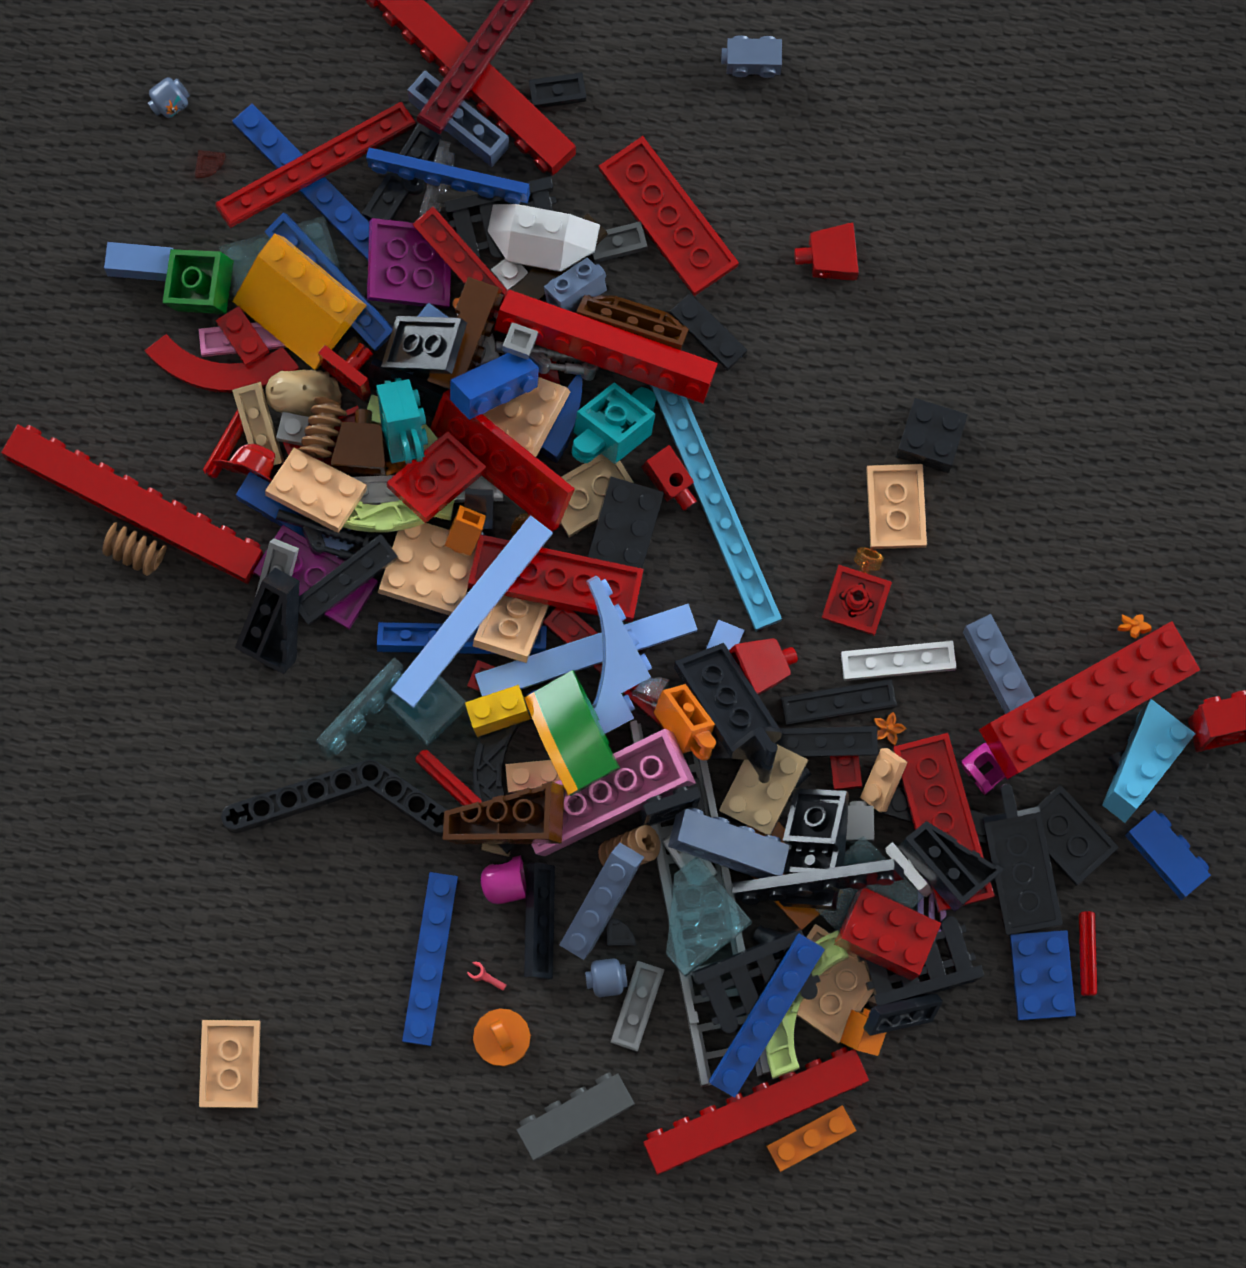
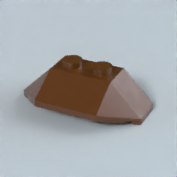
[576,295,689,350]

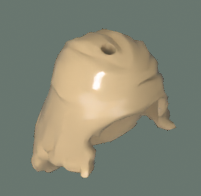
[266,369,342,417]

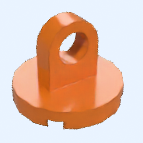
[473,1008,531,1067]

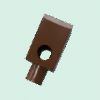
[331,409,386,476]

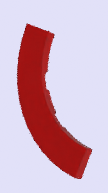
[144,334,300,393]

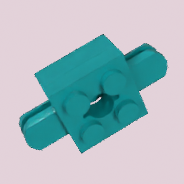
[376,378,428,464]
[572,383,656,464]

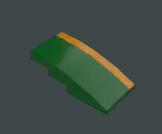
[524,670,620,796]

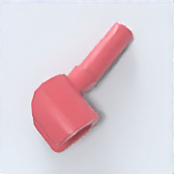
[467,962,506,991]

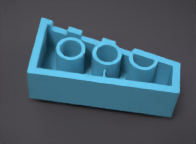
[1102,698,1196,823]

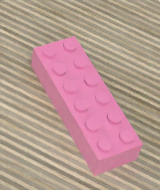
[532,729,696,856]

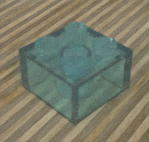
[386,676,467,747]

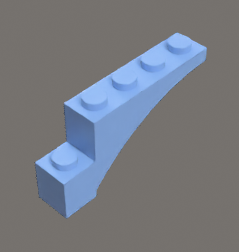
[586,576,652,734]

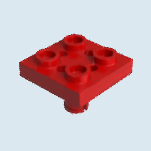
[821,565,892,636]

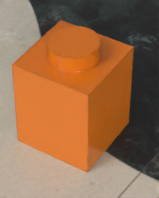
[444,505,486,556]
[840,1008,887,1056]

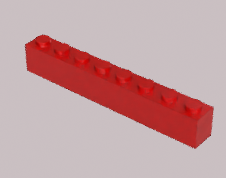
[494,290,718,404]
[643,1047,869,1175]

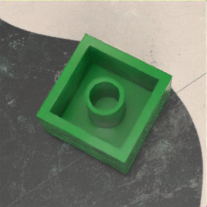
[163,249,234,314]

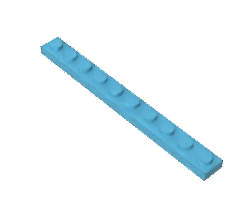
[650,385,782,631]

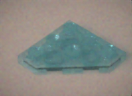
[666,857,752,977]

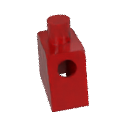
[794,223,859,280]
[641,445,697,511]
[729,638,798,696]

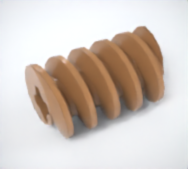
[298,396,347,458]
[103,522,167,576]
[598,825,661,866]

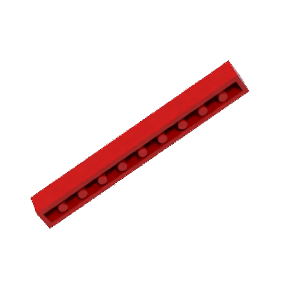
[365,0,576,176]
[1,424,264,584]

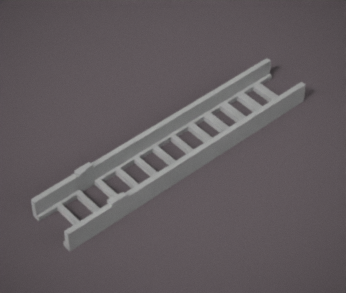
[630,720,770,1087]

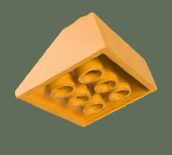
[232,233,367,370]

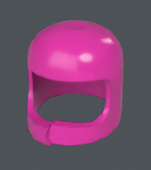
[960,743,1006,795]
[481,855,526,904]

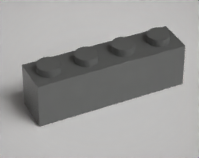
[516,1072,635,1162]

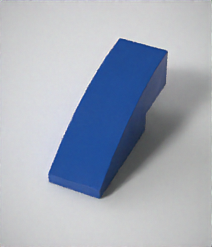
[539,375,583,463]
[236,472,306,538]

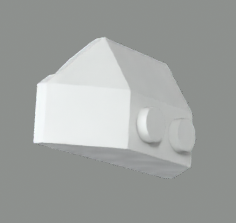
[488,204,600,272]

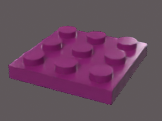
[367,218,451,309]

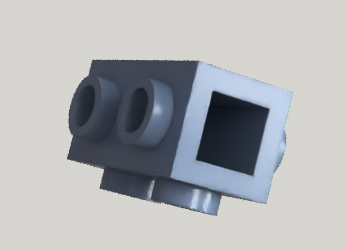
[721,36,782,78]
[544,258,607,312]

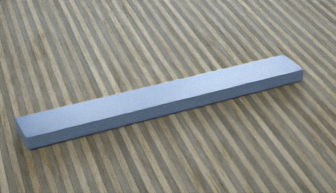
[391,515,553,708]
[475,604,697,697]

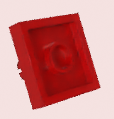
[318,343,373,401]

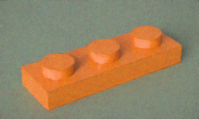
[766,1105,856,1172]

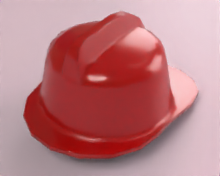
[212,444,276,483]

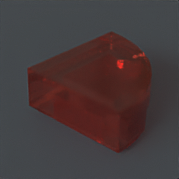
[195,150,226,178]

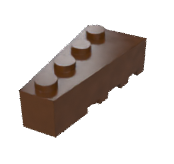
[427,277,504,389]
[443,781,564,844]

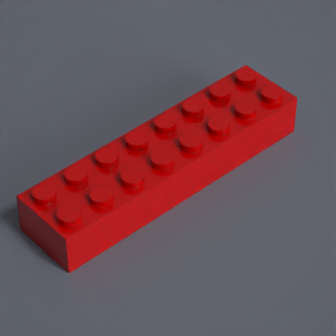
[979,621,1200,779]

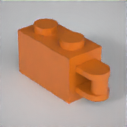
[654,684,716,760]

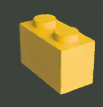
[465,685,531,737]

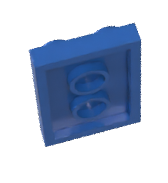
[1010,930,1076,1021]

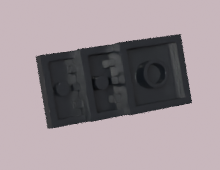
[779,788,849,910]

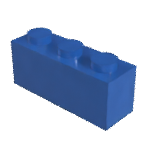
[450,353,539,420]
[1125,810,1211,900]

